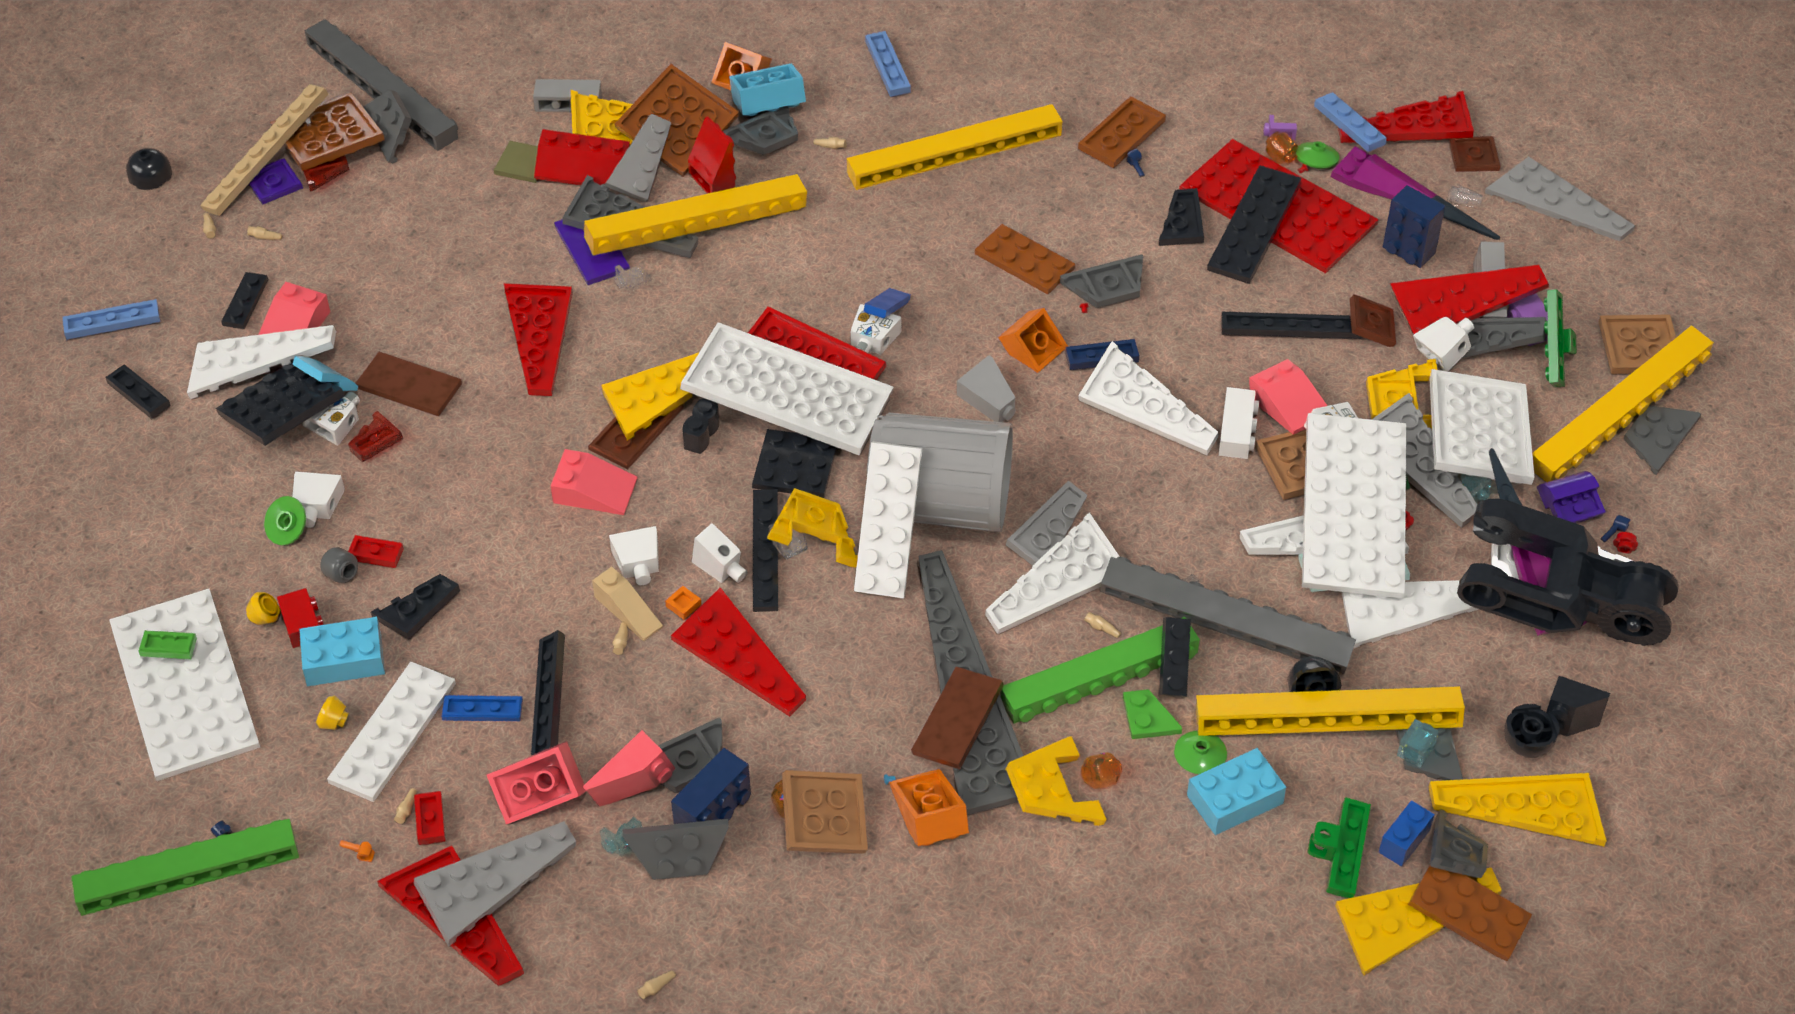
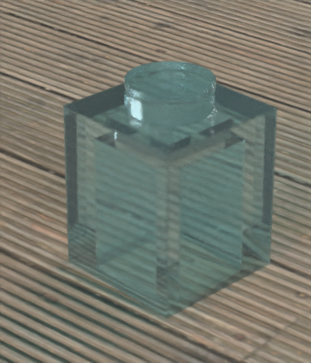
[1397,719,1439,768]

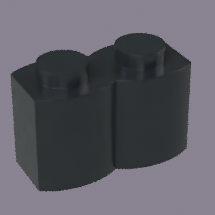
[682,398,720,454]

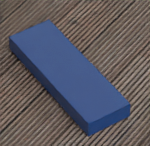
[863,288,911,318]
[442,695,523,721]

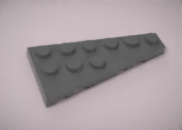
[562,175,698,258]

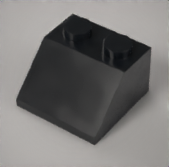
[1546,676,1610,737]

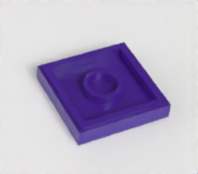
[249,158,303,205]

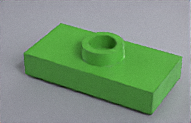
[138,630,197,659]

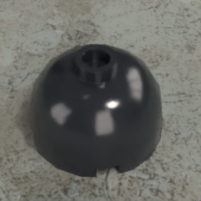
[126,148,173,190]
[1287,656,1342,692]
[1504,704,1560,758]

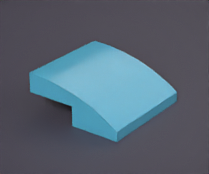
[293,356,358,391]

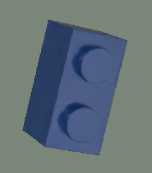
[1379,800,1435,867]

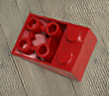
[688,116,736,194]

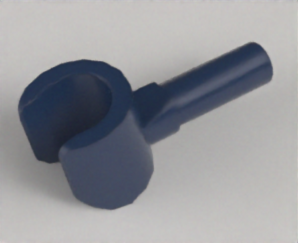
[1126,149,1145,177]
[1600,515,1631,542]
[210,820,233,838]

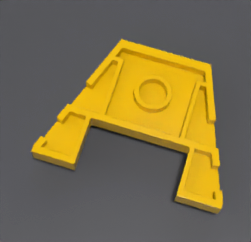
[1366,359,1437,429]
[767,488,858,567]
[1006,736,1107,826]

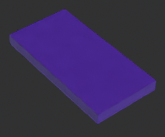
[554,219,630,285]

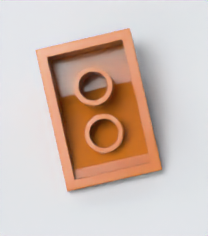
[890,769,969,846]

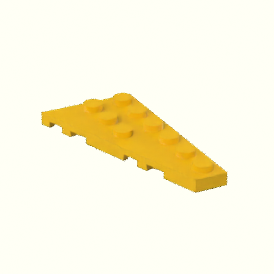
[571,90,633,145]
[601,353,699,440]
[1429,773,1606,846]
[1335,867,1502,976]

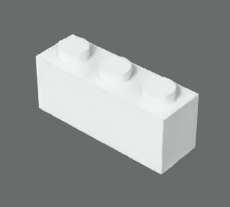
[1219,387,1259,459]

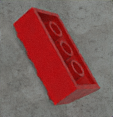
[534,129,630,189]

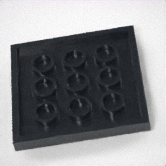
[216,361,345,446]

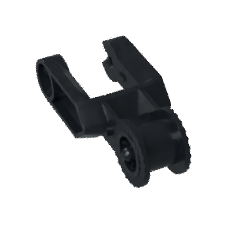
[1457,498,1679,646]

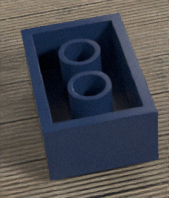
[1383,185,1445,268]
[671,748,751,824]

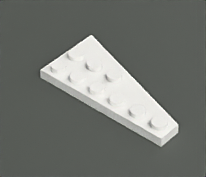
[985,513,1120,634]

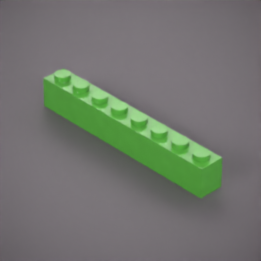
[1000,617,1200,724]
[71,818,299,916]

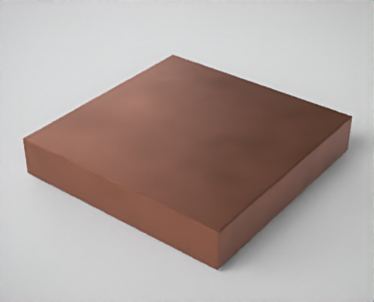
[1449,136,1501,172]
[1349,294,1396,347]

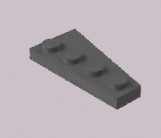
[1462,317,1547,358]

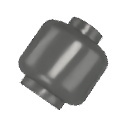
[320,547,358,583]

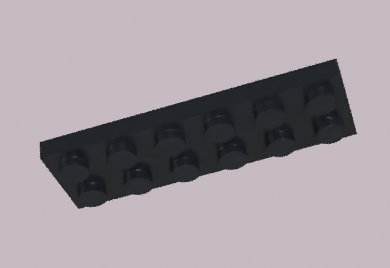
[1207,165,1302,284]

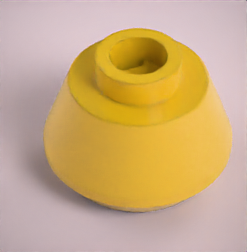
[246,592,280,625]
[316,695,349,730]

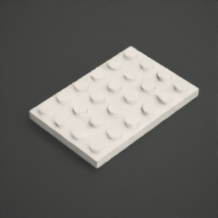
[1430,369,1534,485]

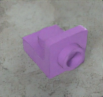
[1264,115,1297,145]

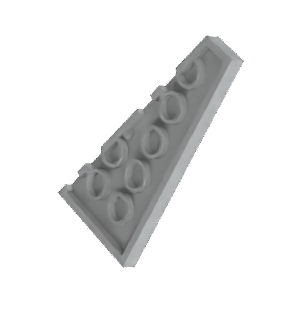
[1485,157,1635,241]
[1372,393,1477,528]
[414,822,576,947]

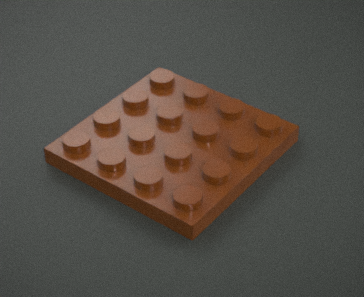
[615,64,739,177]
[270,92,385,171]

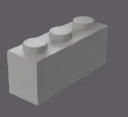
[533,79,602,112]

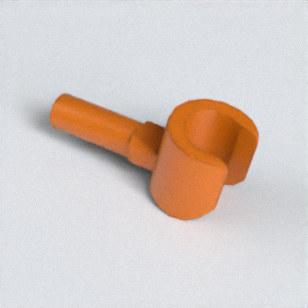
[340,840,375,862]

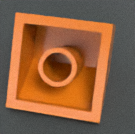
[711,42,772,90]
[998,308,1068,373]

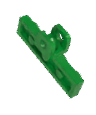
[1544,289,1577,387]
[1307,797,1371,899]

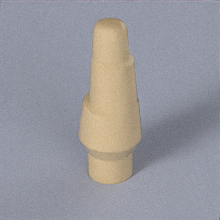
[814,137,847,149]
[203,213,216,238]
[247,226,282,240]
[1084,612,1121,638]
[613,622,628,655]
[394,788,417,824]
[638,971,676,999]

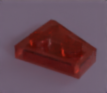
[303,155,350,192]
[348,411,403,462]

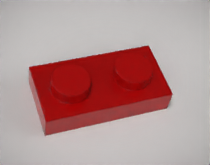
[348,535,404,568]
[414,791,446,845]

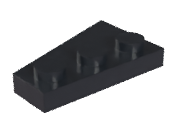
[1159,188,1204,246]
[370,574,460,640]

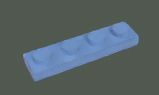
[865,31,911,97]
[1314,92,1386,152]
[62,299,160,340]

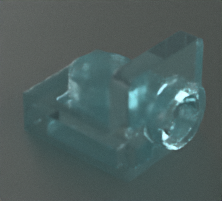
[1460,474,1492,503]
[600,817,642,857]

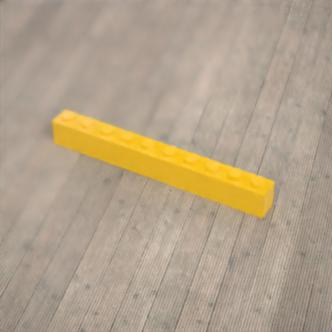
[847,104,1062,190]
[584,174,807,256]
[1532,325,1714,482]
[1196,687,1465,736]

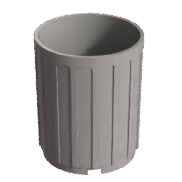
[867,413,1013,532]

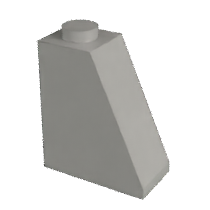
[957,355,1016,422]

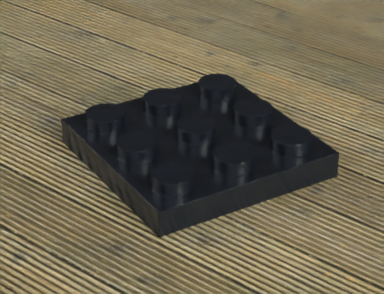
[752,429,837,498]

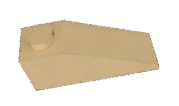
[592,567,663,641]

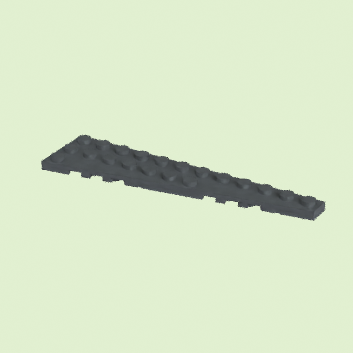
[918,550,1024,815]

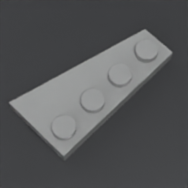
[604,114,671,202]
[1006,481,1087,566]

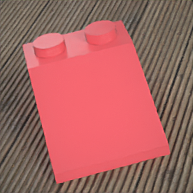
[258,282,330,335]
[1249,359,1328,435]
[551,449,638,515]
[583,730,676,806]
[486,741,586,825]

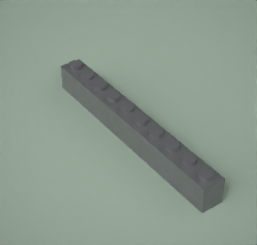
[304,19,458,151]
[1100,556,1356,674]

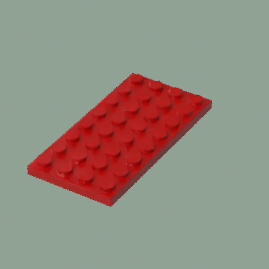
[1179,139,1379,274]

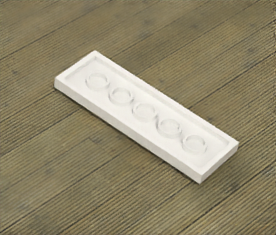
[854,441,922,598]
[327,662,456,802]

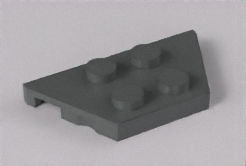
[363,90,412,164]
[723,106,798,155]
[1060,254,1144,308]
[1624,405,1701,475]
[658,717,722,793]
[1395,728,1463,780]
[1430,809,1488,878]
[623,819,729,880]

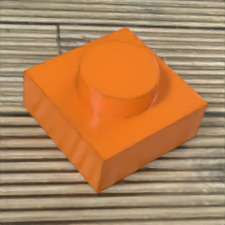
[665,586,702,620]

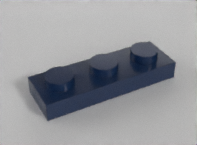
[1065,339,1140,370]

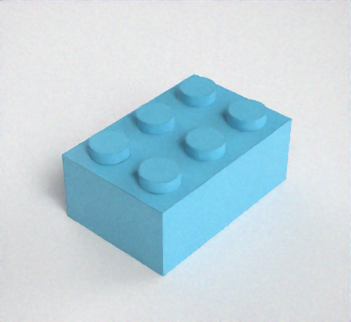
[729,63,806,116]
[300,617,385,686]
[1187,748,1286,835]

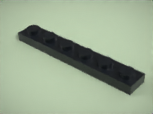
[1221,311,1363,339]
[753,489,779,612]
[531,630,565,756]

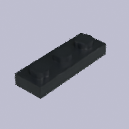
[221,272,268,330]
[105,364,171,419]
[1159,617,1191,697]

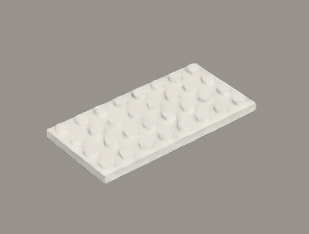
[680,323,893,455]
[1302,413,1406,598]
[109,589,260,781]

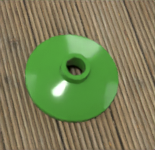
[1295,141,1339,169]
[264,496,306,545]
[1174,730,1227,774]

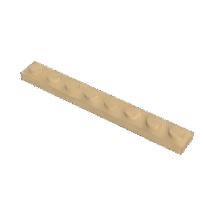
[200,84,329,216]

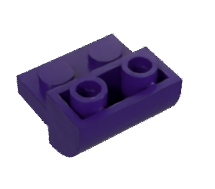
[1537,471,1606,523]

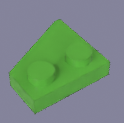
[1123,689,1182,739]

